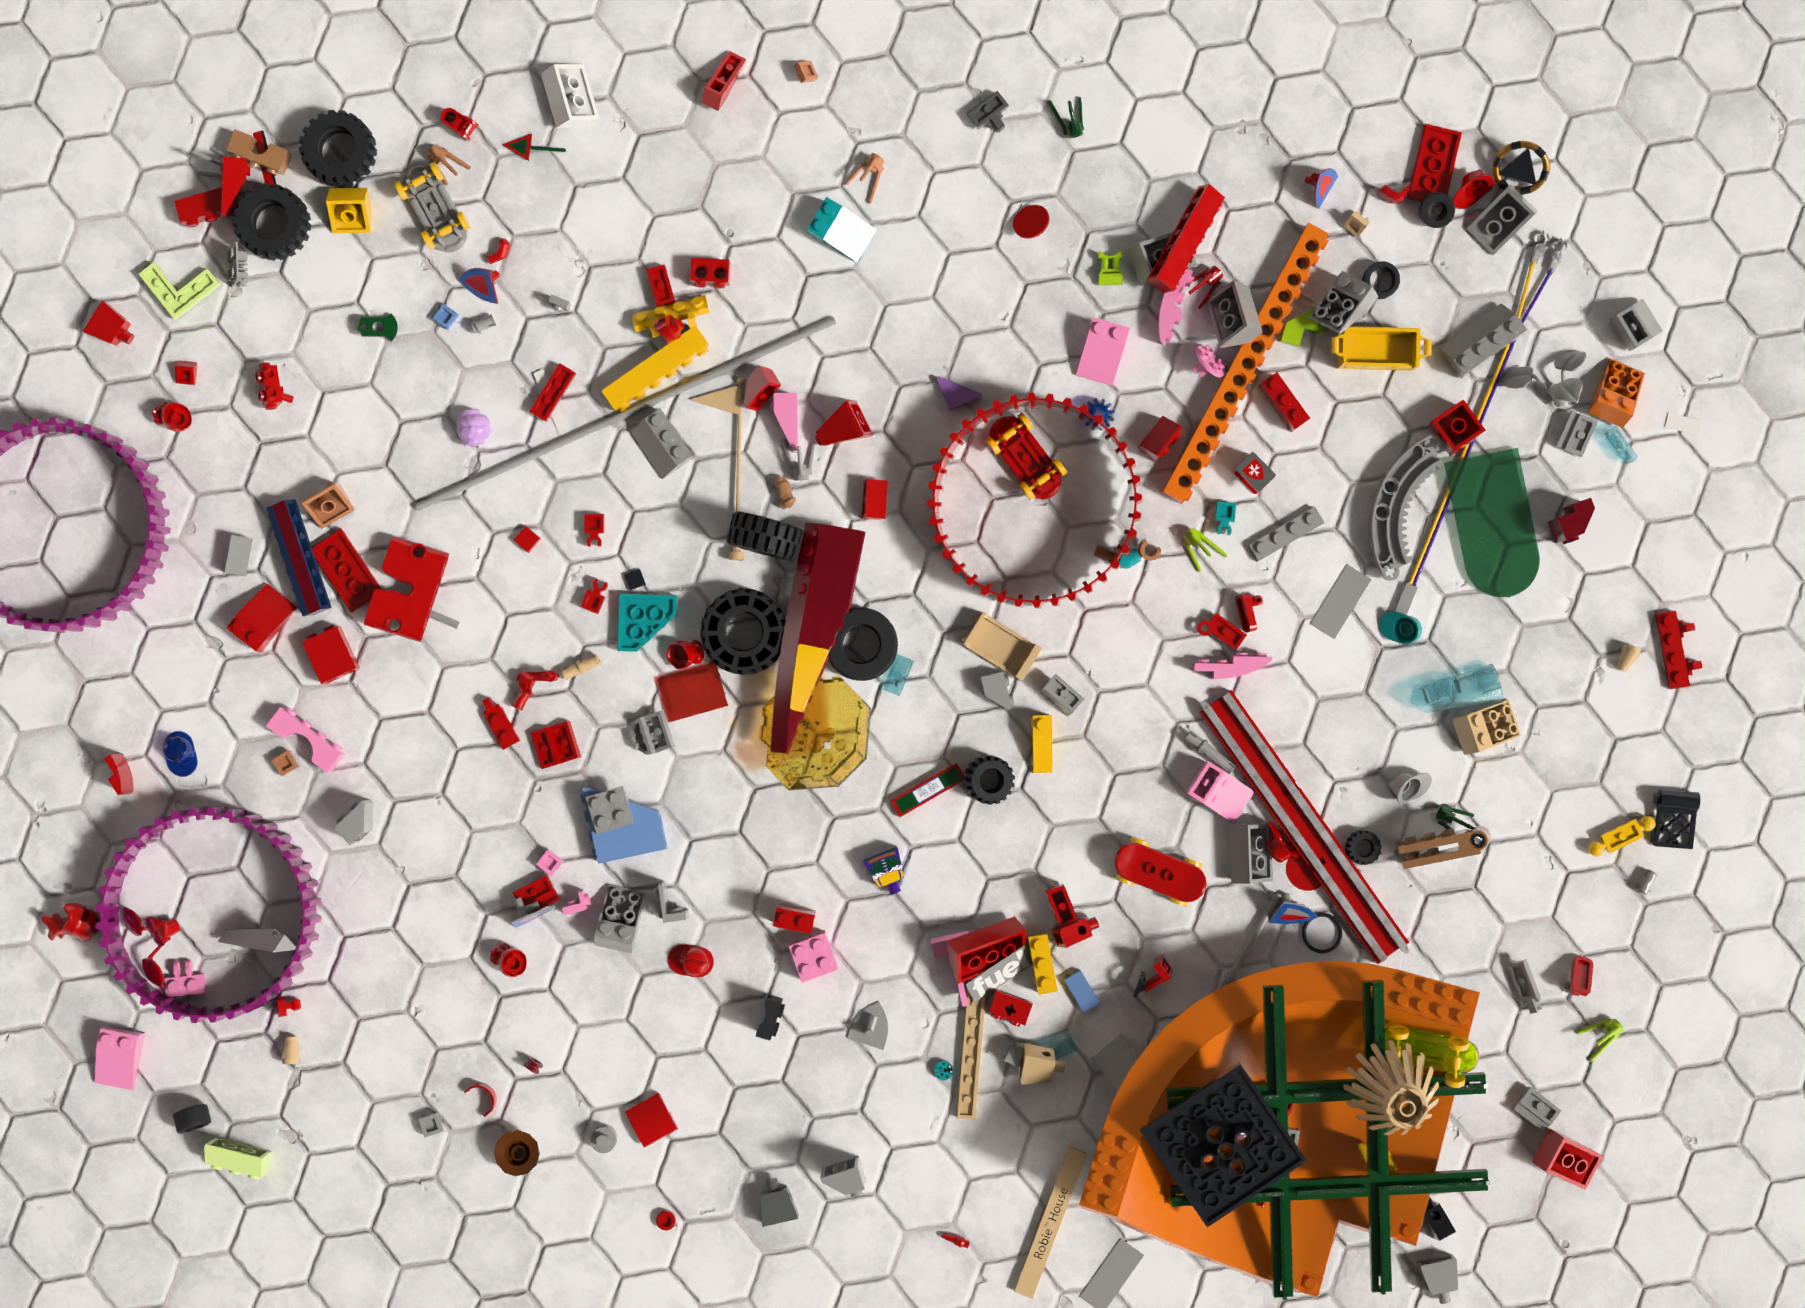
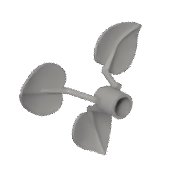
[1500,351,1586,407]

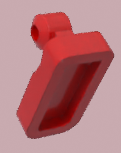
[1235,593,1263,633]
[1569,956,1594,996]
[275,997,301,1017]

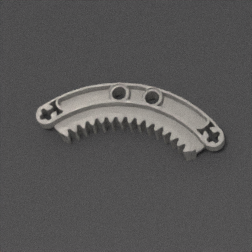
[1369,435,1443,581]

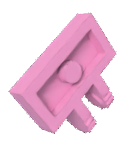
[164,960,206,997]

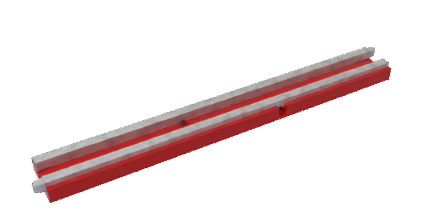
[1199,690,1409,964]

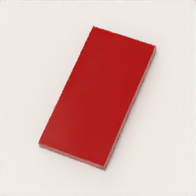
[1407,124,1462,207]
[312,528,383,613]

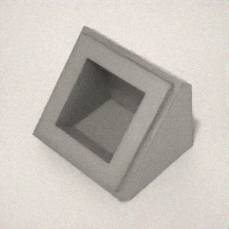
[1003,1045,1021,1067]

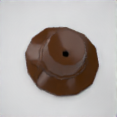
[494,1130,540,1176]

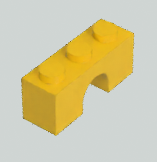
[1027,932,1058,995]

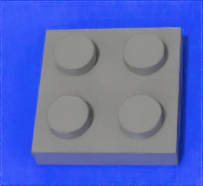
[585,786,635,834]

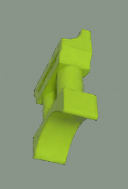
[1098,250,1123,286]

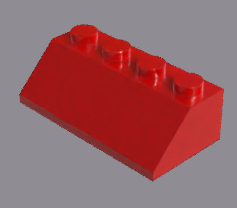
[947,916,1026,984]

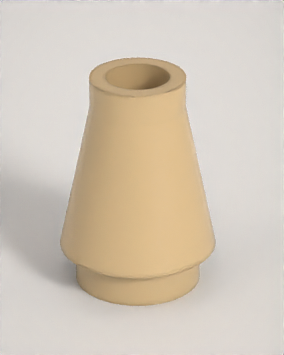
[1616,643,1641,673]
[281,1037,300,1064]

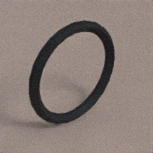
[1302,913,1343,954]

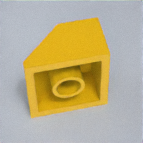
[326,188,371,233]

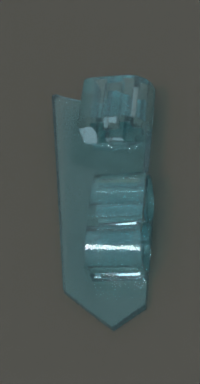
[1409,664,1504,713]

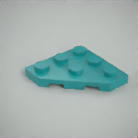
[617,594,678,652]

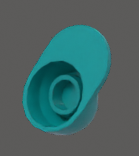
[1379,611,1422,644]

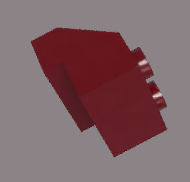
[1548,498,1595,545]

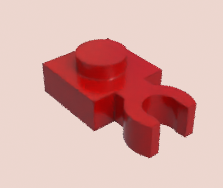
[584,514,605,547]
[580,578,608,615]

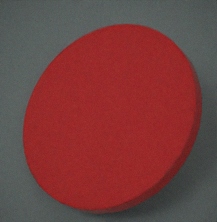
[1013,205,1050,239]

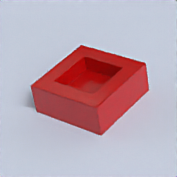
[514,526,541,553]

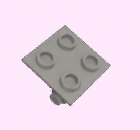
[227,242,248,287]

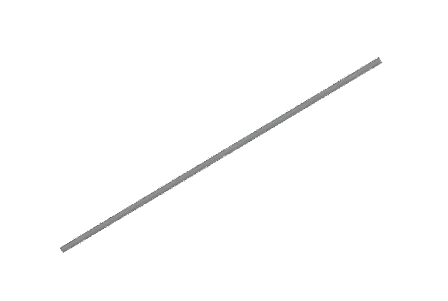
[415,317,836,511]

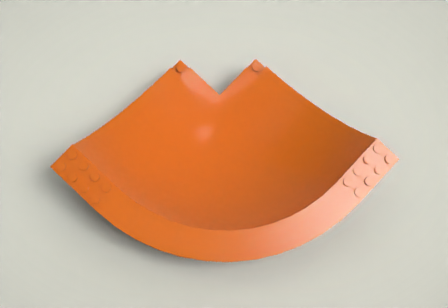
[1079,961,1480,1298]

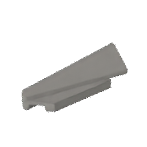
[218,929,296,952]

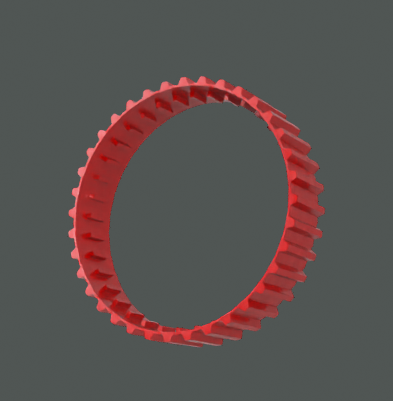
[927,393,1142,609]

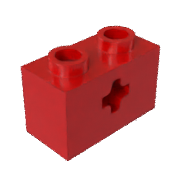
[988,989,1033,1027]

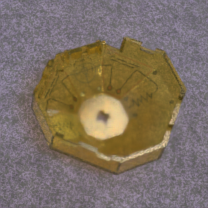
[759,676,871,790]

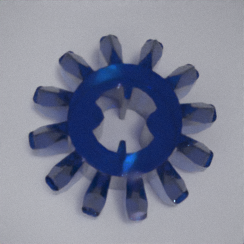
[1084,398,1115,431]

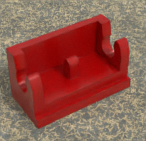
[861,479,888,520]

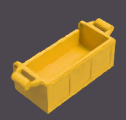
[1331,327,1432,371]

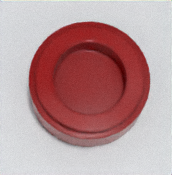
[656,1210,676,1231]

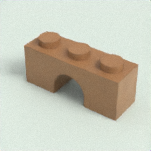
[226,129,292,176]

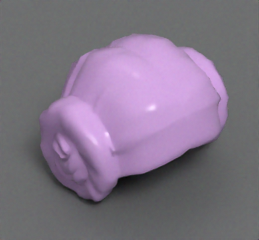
[456,409,491,446]

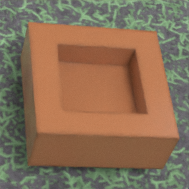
[794,61,818,83]
[272,750,300,777]

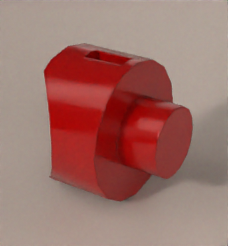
[654,315,684,344]

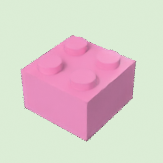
[789,931,839,982]

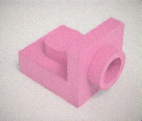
[562,890,591,915]

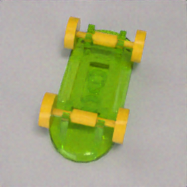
[1385,1024,1480,1088]

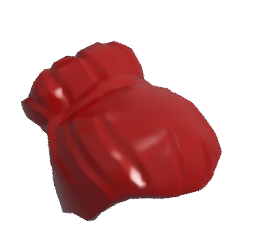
[152,402,192,432]
[666,640,704,669]
[490,942,527,977]

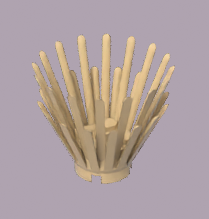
[1343,1040,1439,1135]

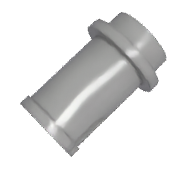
[470,314,496,334]
[1636,869,1658,895]

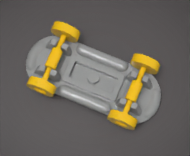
[394,161,471,252]

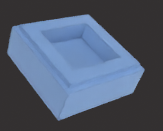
[432,303,459,330]

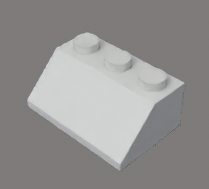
[541,64,599,128]

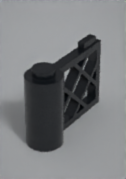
[1650,789,1701,849]

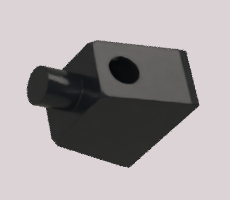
[1424,1197,1456,1241]

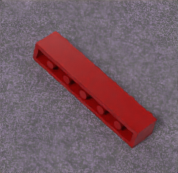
[1147,184,1225,293]

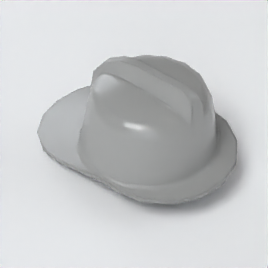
[1389,773,1432,804]

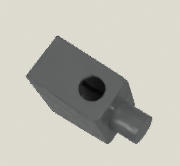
[760,1178,799,1227]

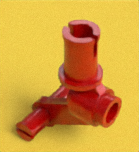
[511,670,560,711]

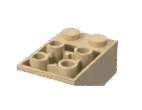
[1452,700,1521,755]

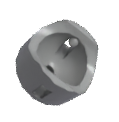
[590,1125,617,1153]

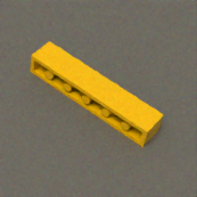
[601,326,710,412]

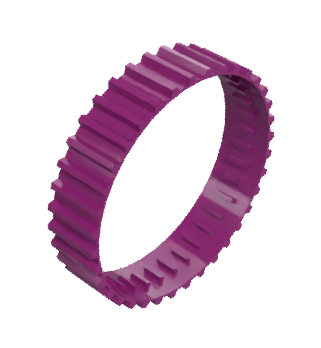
[0,417,171,633]
[95,806,322,1023]

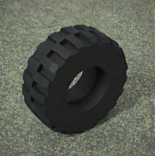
[700,588,786,675]

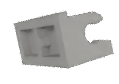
[224,535,253,576]
[1040,674,1084,716]

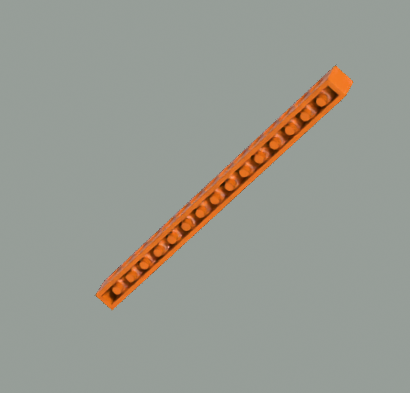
[1162,222,1329,504]

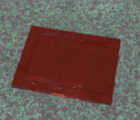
[657,662,728,722]

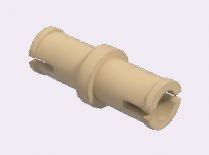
[561,654,601,680]

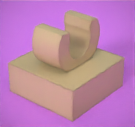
[1343,211,1370,238]

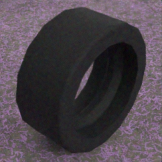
[1362,261,1400,299]

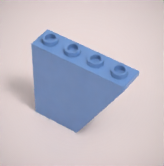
[580,787,668,864]

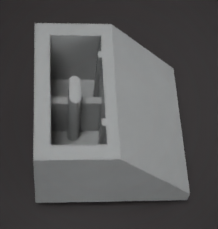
[1610,299,1663,351]
[334,800,373,845]

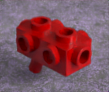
[255,363,294,410]

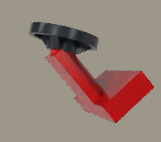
[1133,955,1173,998]

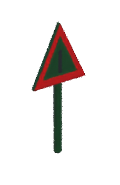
[503,134,566,161]

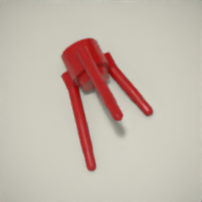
[1188,266,1223,309]

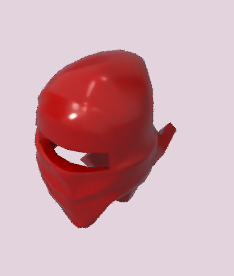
[41,903,100,942]

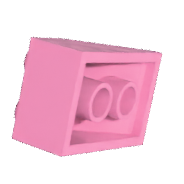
[1076,317,1130,386]
[95,1026,145,1090]

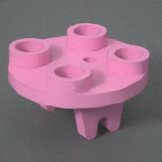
[1193,345,1227,378]

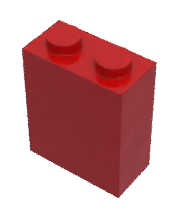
[302,625,360,685]
[773,904,816,934]

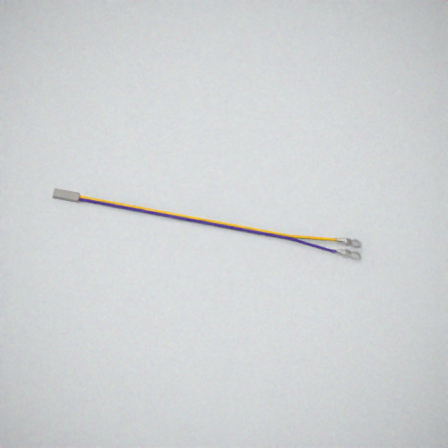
[1394,230,1567,615]

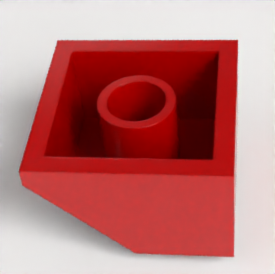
[1428,400,1486,457]

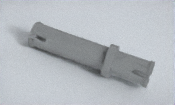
[1183,730,1236,774]

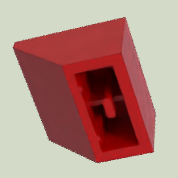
[1137,416,1183,462]

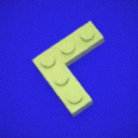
[139,262,221,320]

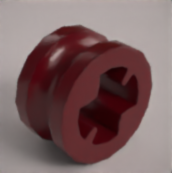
[524,1056,543,1074]

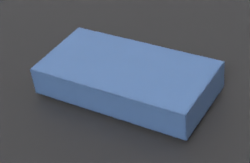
[1064,970,1100,1013]

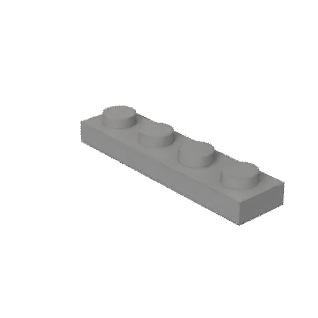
[1248,507,1324,562]

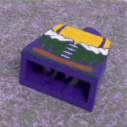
[863,847,904,895]

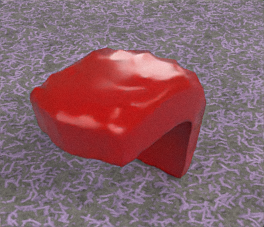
[1377,184,1410,204]

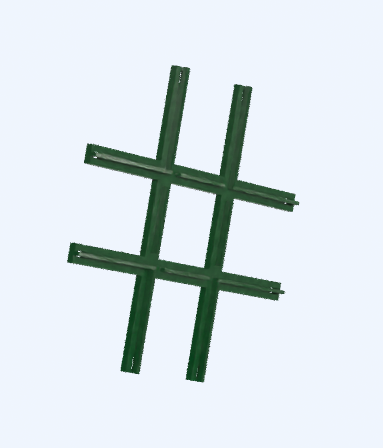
[1166,980,1490,1300]

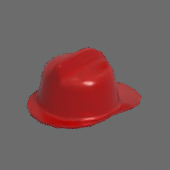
[1453,169,1495,209]
[1266,821,1299,863]
[668,944,714,977]

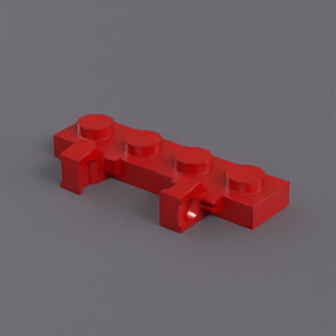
[1655,611,1703,689]

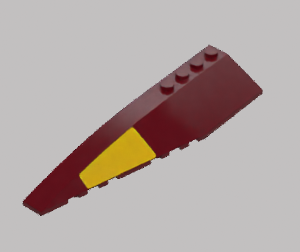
[770,523,866,754]

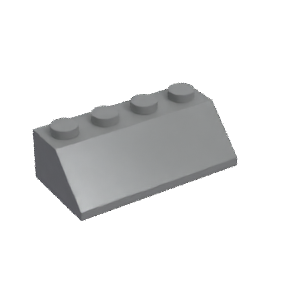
[1439,303,1528,379]

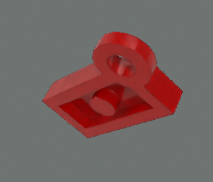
[1197,613,1247,651]

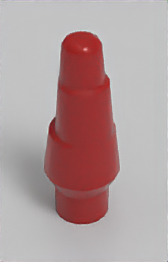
[941,1233,970,1249]

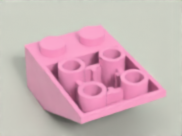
[1186,761,1254,824]

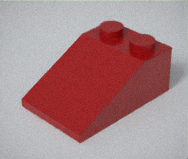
[226,584,298,652]
[1532,1129,1603,1190]

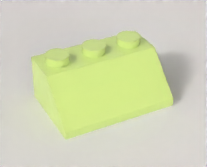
[204,1138,272,1179]

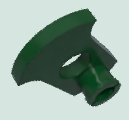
[358,313,398,342]

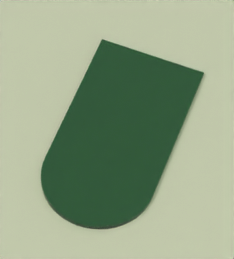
[1444,448,1540,598]

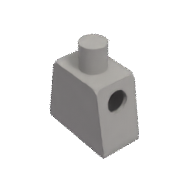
[1416,1254,1458,1304]

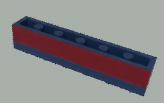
[266,499,332,617]

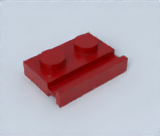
[513,875,560,915]

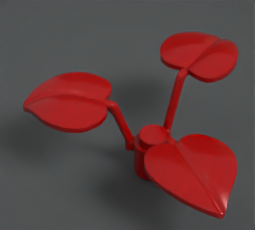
[123,907,181,988]

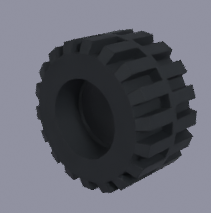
[963,755,1015,805]

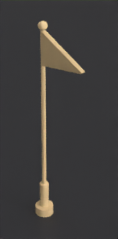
[692,377,745,561]

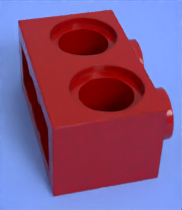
[690,258,731,289]

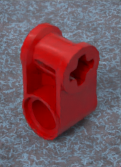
[441,108,479,141]

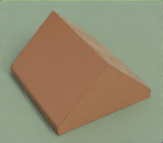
[301,482,355,529]

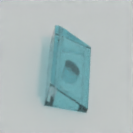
[1605,426,1638,464]
[883,654,914,696]
[1033,1029,1077,1059]

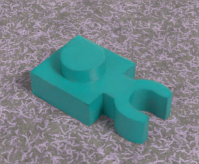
[1215,501,1236,536]

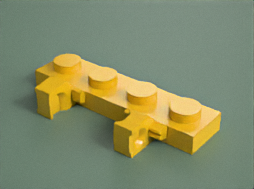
[632,295,710,338]

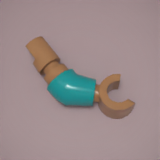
[1094,538,1161,569]

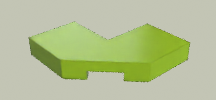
[1280,310,1325,347]

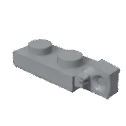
[1507,959,1542,1014]

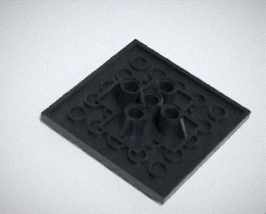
[1140,1062,1307,1228]

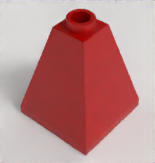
[815,401,874,446]

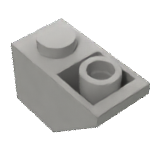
[980,672,1015,710]

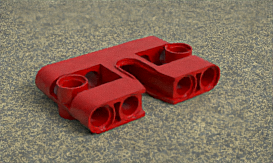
[364,536,449,642]

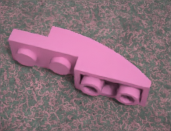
[1159,269,1194,345]
[1192,653,1272,679]

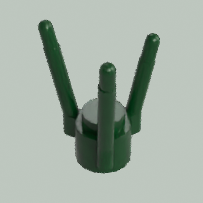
[1048,97,1084,139]
[1435,805,1476,830]

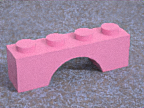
[266,707,345,773]

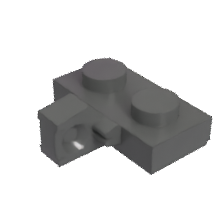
[967,91,1009,133]

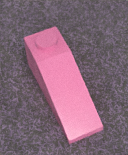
[770,393,798,453]

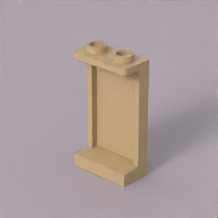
[962,612,1042,681]

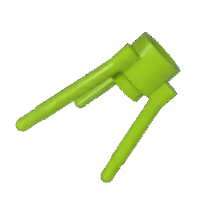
[1182,527,1228,572]
[1576,1018,1624,1062]

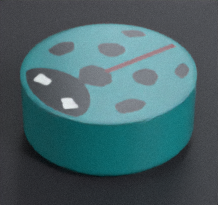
[934,1060,953,1080]

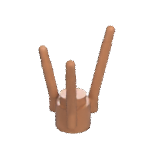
[427,145,471,185]
[845,153,884,204]

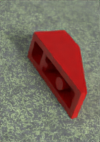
[701,51,746,111]
[221,156,251,218]

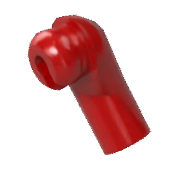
[487,238,510,264]

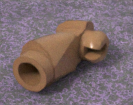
[774,476,796,509]

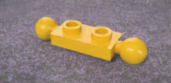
[1588,816,1655,857]

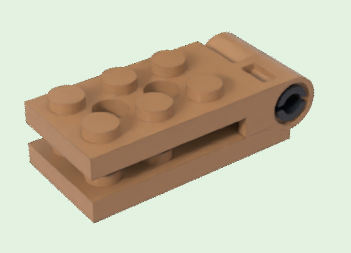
[1398,826,1491,869]

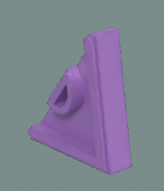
[936,376,982,410]

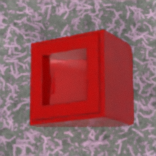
[175,361,197,385]

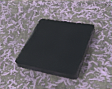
[624,569,646,590]

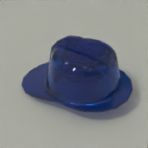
[163,731,198,777]

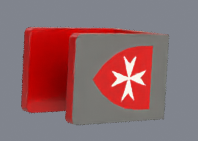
[1232,452,1276,494]

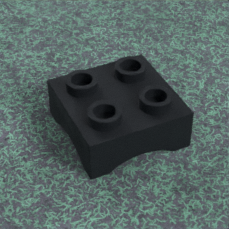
[755,994,785,1041]

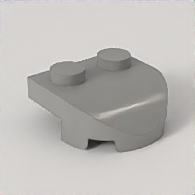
[629,710,675,755]

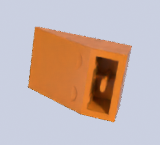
[1588,358,1645,428]

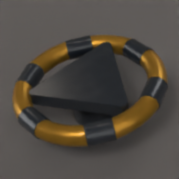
[1493,141,1550,195]

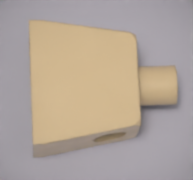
[1019,1043,1065,1085]

